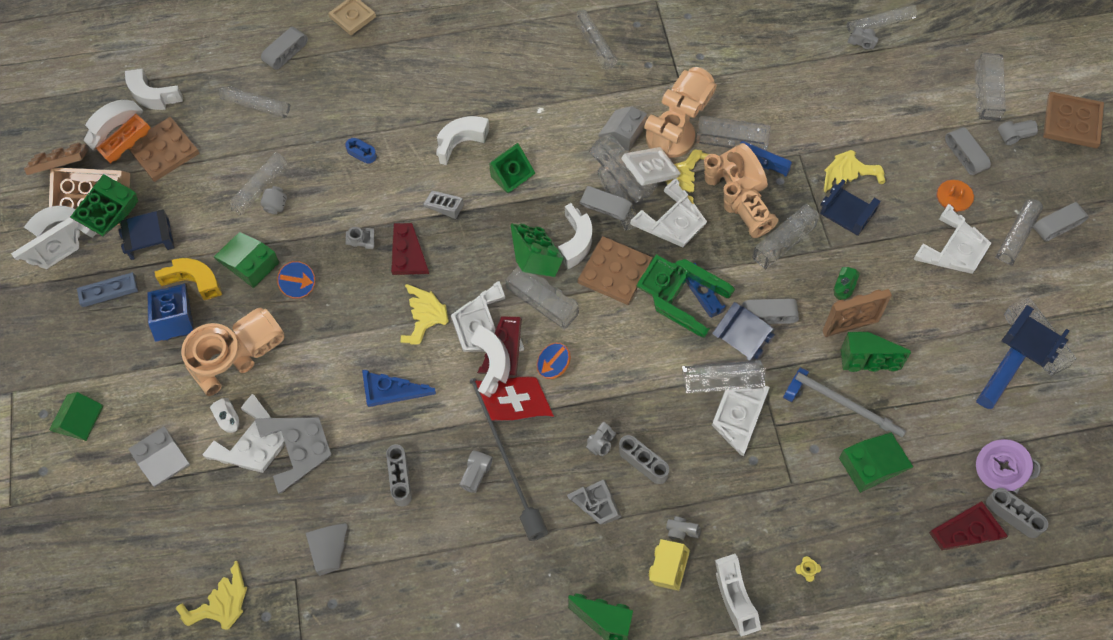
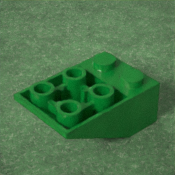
[70,174,138,236]
[511,223,564,277]
[840,332,911,372]
[568,594,633,640]

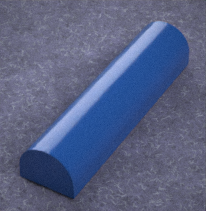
[976,348,1026,409]

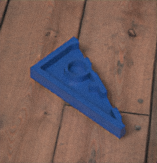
[362,370,436,407]

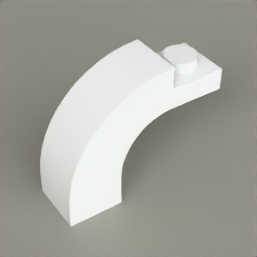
[125,69,183,110]
[84,100,143,151]
[436,116,489,165]
[558,203,592,270]
[24,206,96,238]
[470,325,510,398]
[715,554,761,637]

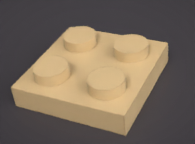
[328,0,376,35]

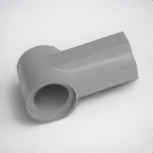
[998,120,1038,145]
[459,450,493,493]

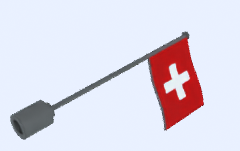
[470,377,554,541]

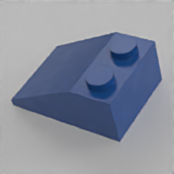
[147,283,194,342]

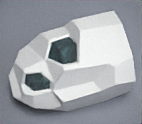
[210,398,239,433]

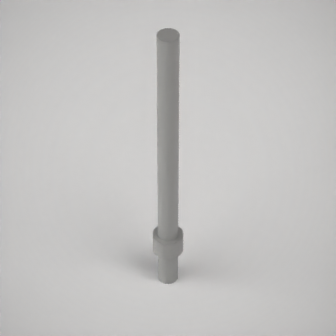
[795,372,906,437]

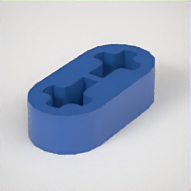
[345,138,377,164]
[783,367,809,402]

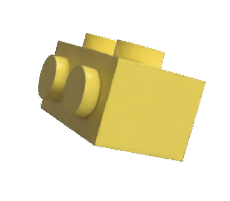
[649,539,690,591]

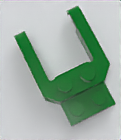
[636,254,735,338]

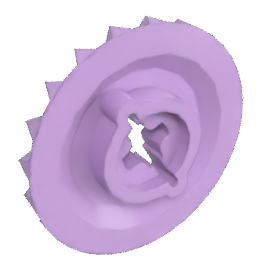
[976,439,1033,491]

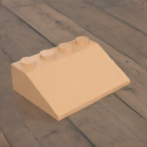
[49,167,130,225]

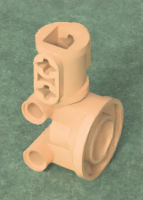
[644,67,717,158]
[704,143,778,238]
[181,308,285,396]

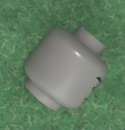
[260,186,287,214]

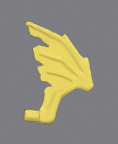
[666,149,709,204]
[824,150,886,193]
[400,284,449,345]
[176,561,247,630]

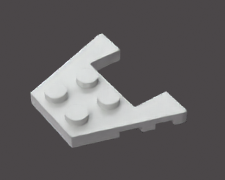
[630,178,707,247]
[914,204,991,274]
[451,281,524,352]
[203,394,285,473]

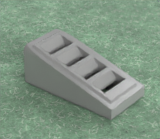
[423,191,464,219]

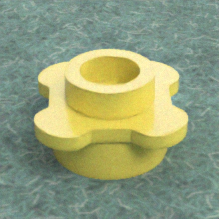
[795,556,821,582]

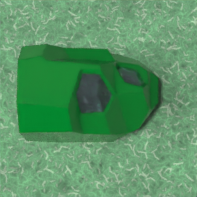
[833,267,860,300]

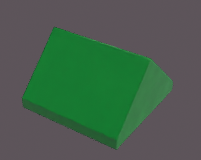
[489,143,535,193]
[49,392,103,441]

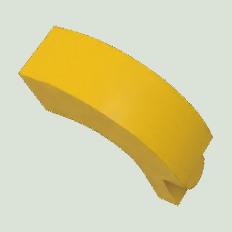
[154,258,222,301]

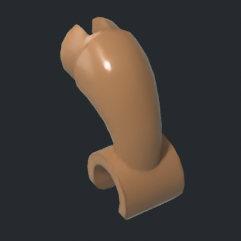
[727,152,744,178]

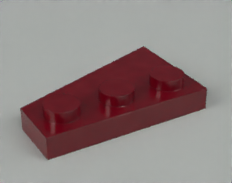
[391,223,429,275]
[477,316,522,376]
[929,501,1008,551]

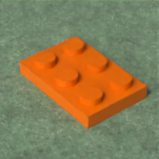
[96,114,151,164]

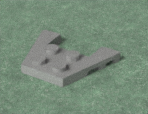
[254,417,332,494]

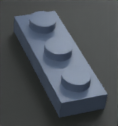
[77,272,138,307]

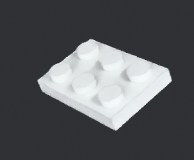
[621,147,681,186]

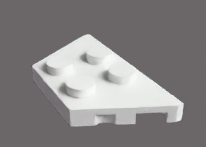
[11,217,80,269]
[712,386,769,456]

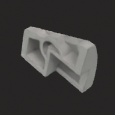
[567,479,621,525]
[306,523,348,576]

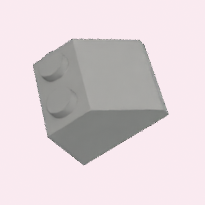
[598,106,647,151]
[128,426,190,488]

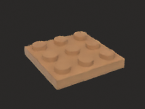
[1043,92,1104,149]
[128,117,200,182]
[24,142,89,175]
[578,236,653,305]
[822,289,892,337]

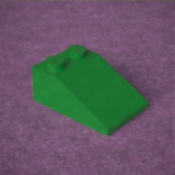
[214,232,279,288]
[839,432,913,493]

